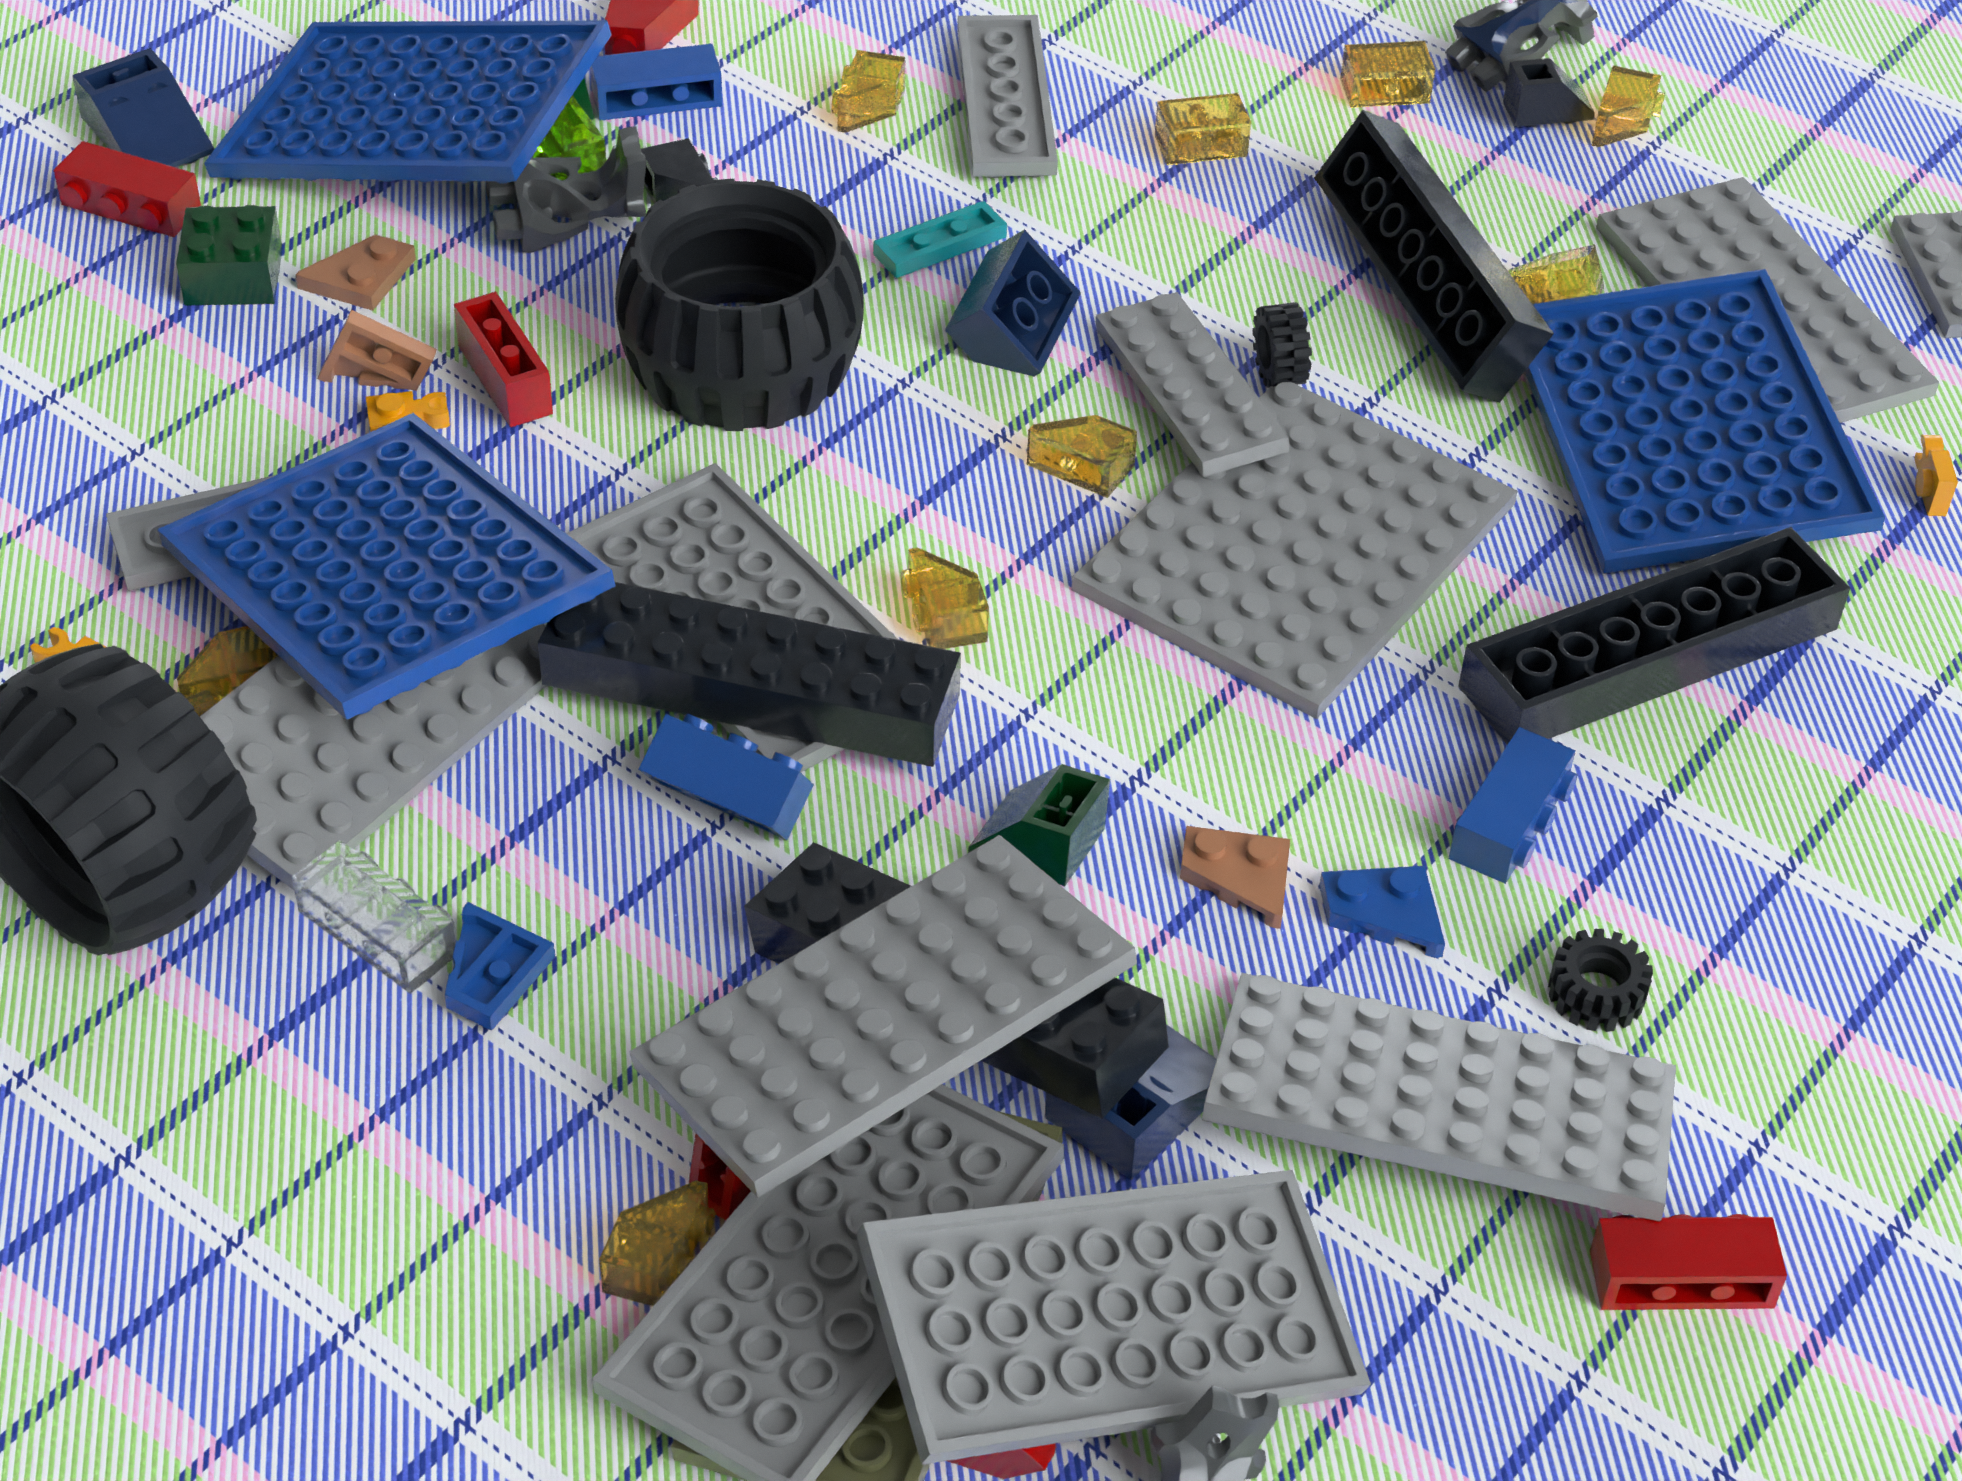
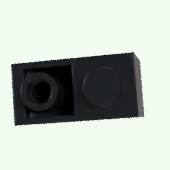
[1503,58,1595,127]
[641,138,719,204]

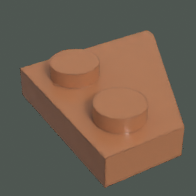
[295,234,416,311]
[317,310,437,391]
[1180,826,1290,929]

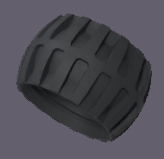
[615,178,864,431]
[0,644,257,955]

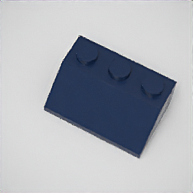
[945,229,1081,377]

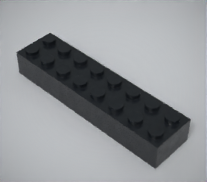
[1314,110,1554,403]
[1458,527,1850,745]
[537,582,961,767]
[744,842,1169,1119]

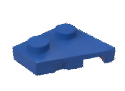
[1319,866,1445,958]
[445,902,555,1031]

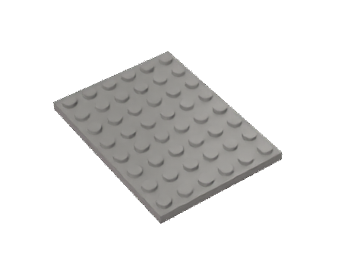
[1071,382,1518,719]

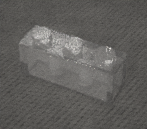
[292,840,456,994]

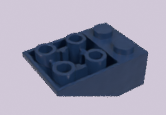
[72,48,214,167]
[1044,1024,1217,1180]

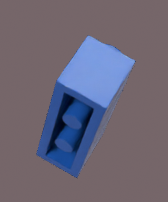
[590,43,723,121]
[638,714,814,840]
[1448,727,1578,884]

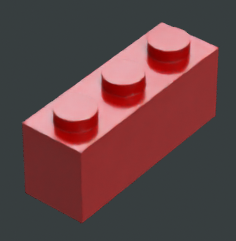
[53,141,201,238]
[453,292,553,427]
[1590,1214,1787,1310]

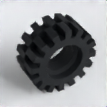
[1252,302,1312,388]
[1548,929,1653,1032]

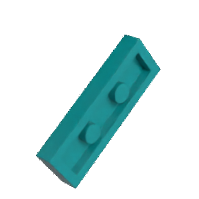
[873,201,1007,278]

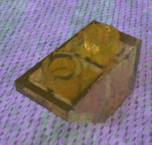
[831,50,906,133]
[1508,244,1604,304]
[901,547,989,649]
[177,626,278,717]
[599,1180,715,1306]

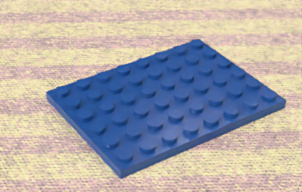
[204,20,612,184]
[1524,269,1885,574]
[157,413,615,720]

